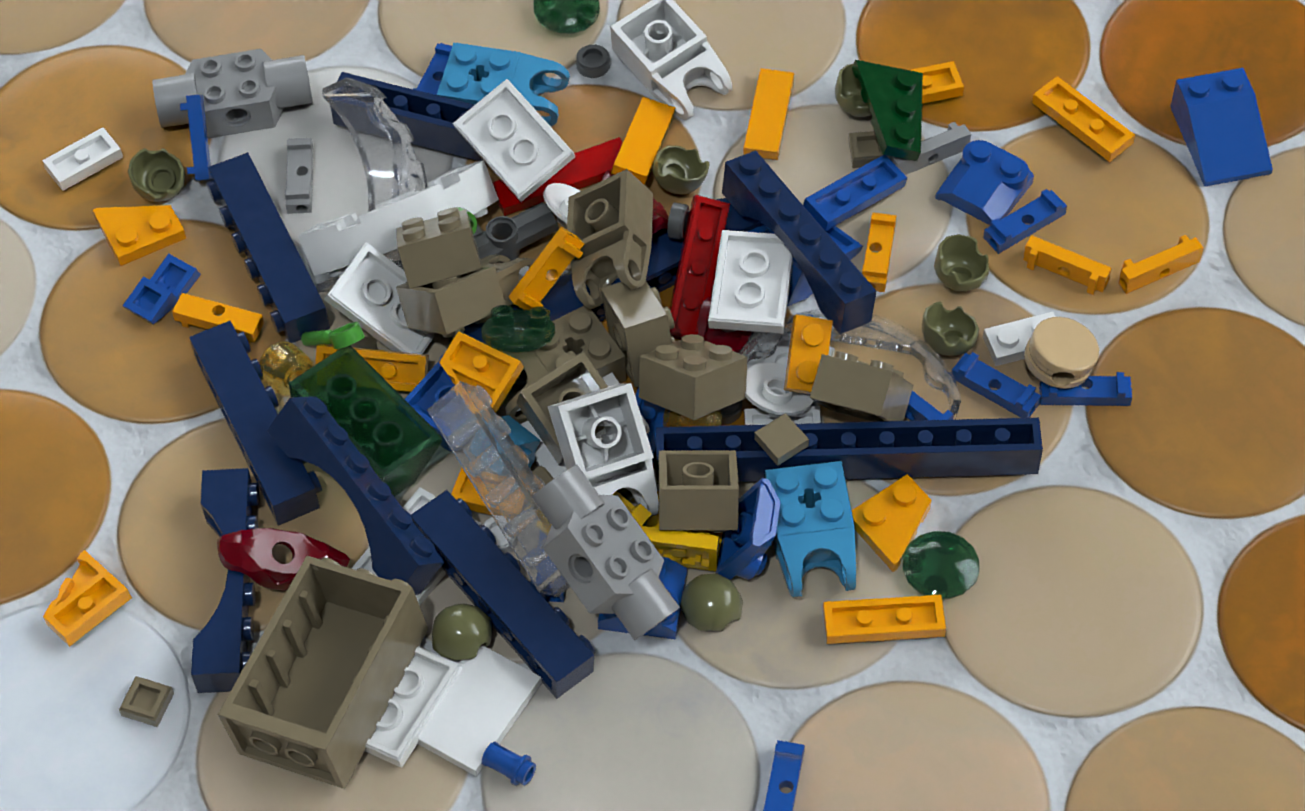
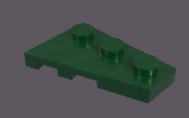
[852,60,923,161]

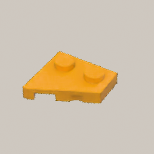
[439,331,524,425]
[851,474,932,572]

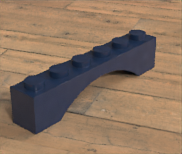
[722,150,877,335]
[267,396,444,595]
[191,468,260,693]

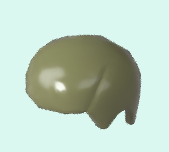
[835,64,872,117]
[653,145,710,194]
[128,149,186,202]
[934,234,989,292]
[922,302,979,356]
[680,573,743,632]
[432,603,492,660]

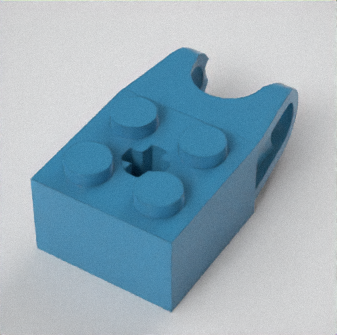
[437,42,570,126]
[765,461,856,597]

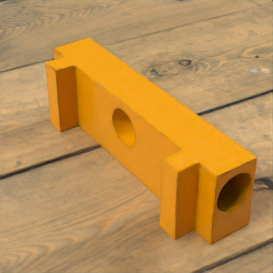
[862,212,897,293]
[508,227,585,314]
[1023,235,1112,295]
[1118,235,1204,294]
[172,293,264,344]

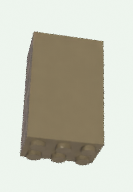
[218,556,428,789]

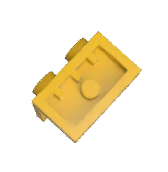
[641,491,723,571]

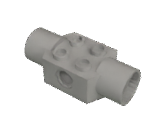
[152,49,313,138]
[532,465,680,641]

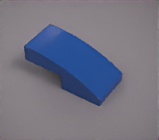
[123,253,201,324]

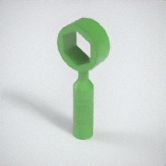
[301,322,365,349]

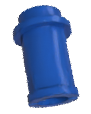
[482,741,536,786]

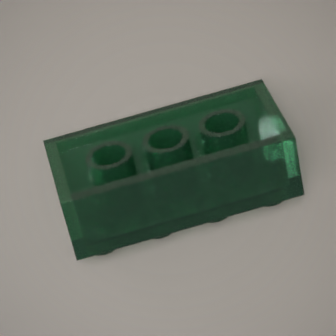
[288,345,442,497]

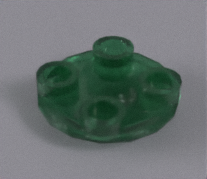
[533,0,600,34]
[481,305,556,353]
[902,531,979,601]

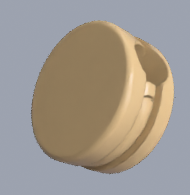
[1024,317,1099,389]

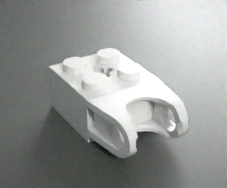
[610,0,733,120]
[547,383,659,517]

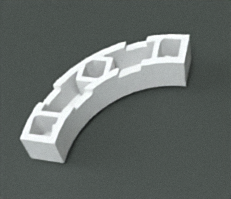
[298,160,499,277]

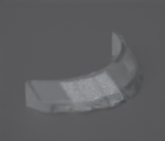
[316,78,428,292]
[739,309,961,420]

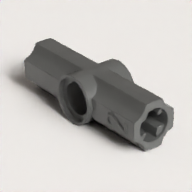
[474,202,558,263]

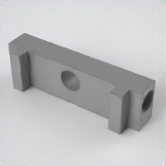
[890,122,971,175]
[285,138,314,214]

